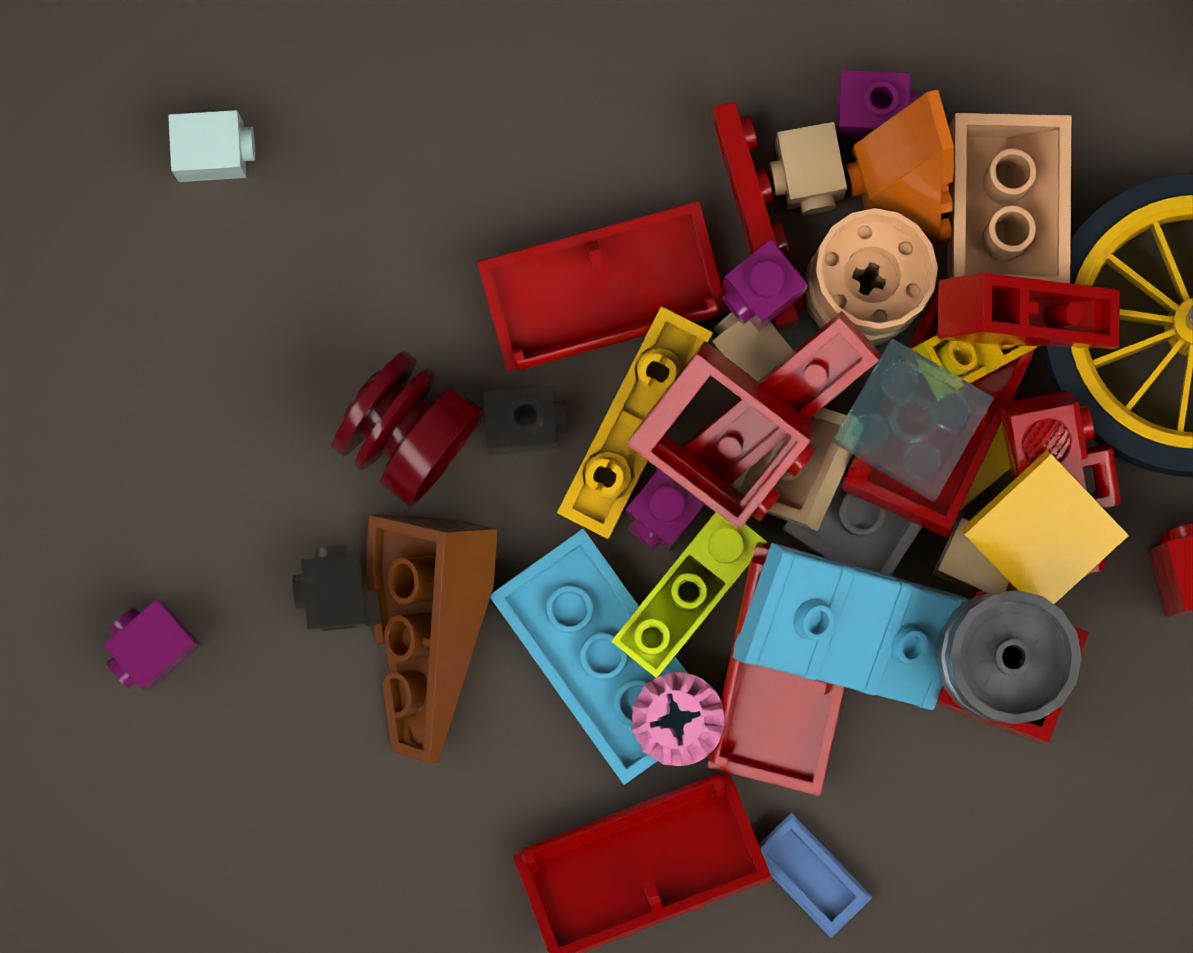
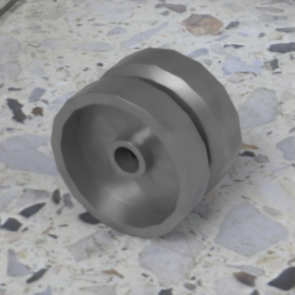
[935,590,1082,724]

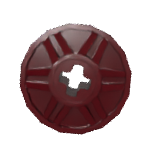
[331,350,483,507]

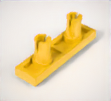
[557,306,714,539]

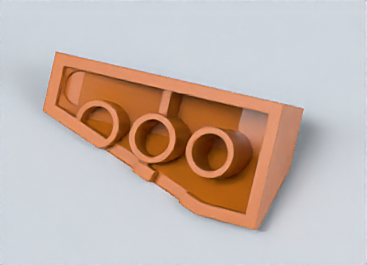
[844,89,954,250]

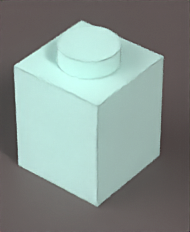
[168,110,255,182]

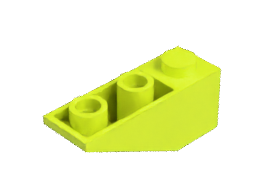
[611,512,767,678]

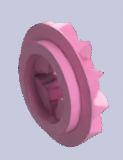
[631,672,725,766]

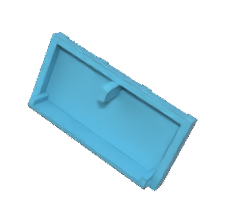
[732,543,969,710]

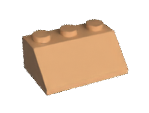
[947,113,1072,283]

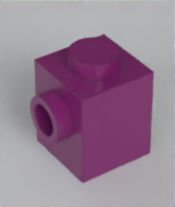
[836,70,920,139]
[722,239,808,332]
[625,469,706,551]
[103,599,201,691]

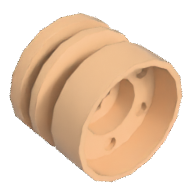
[804,208,938,346]

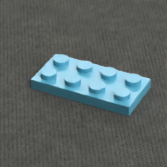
[490,529,701,785]

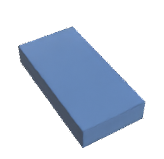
[759,813,873,938]

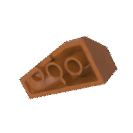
[366,514,497,764]

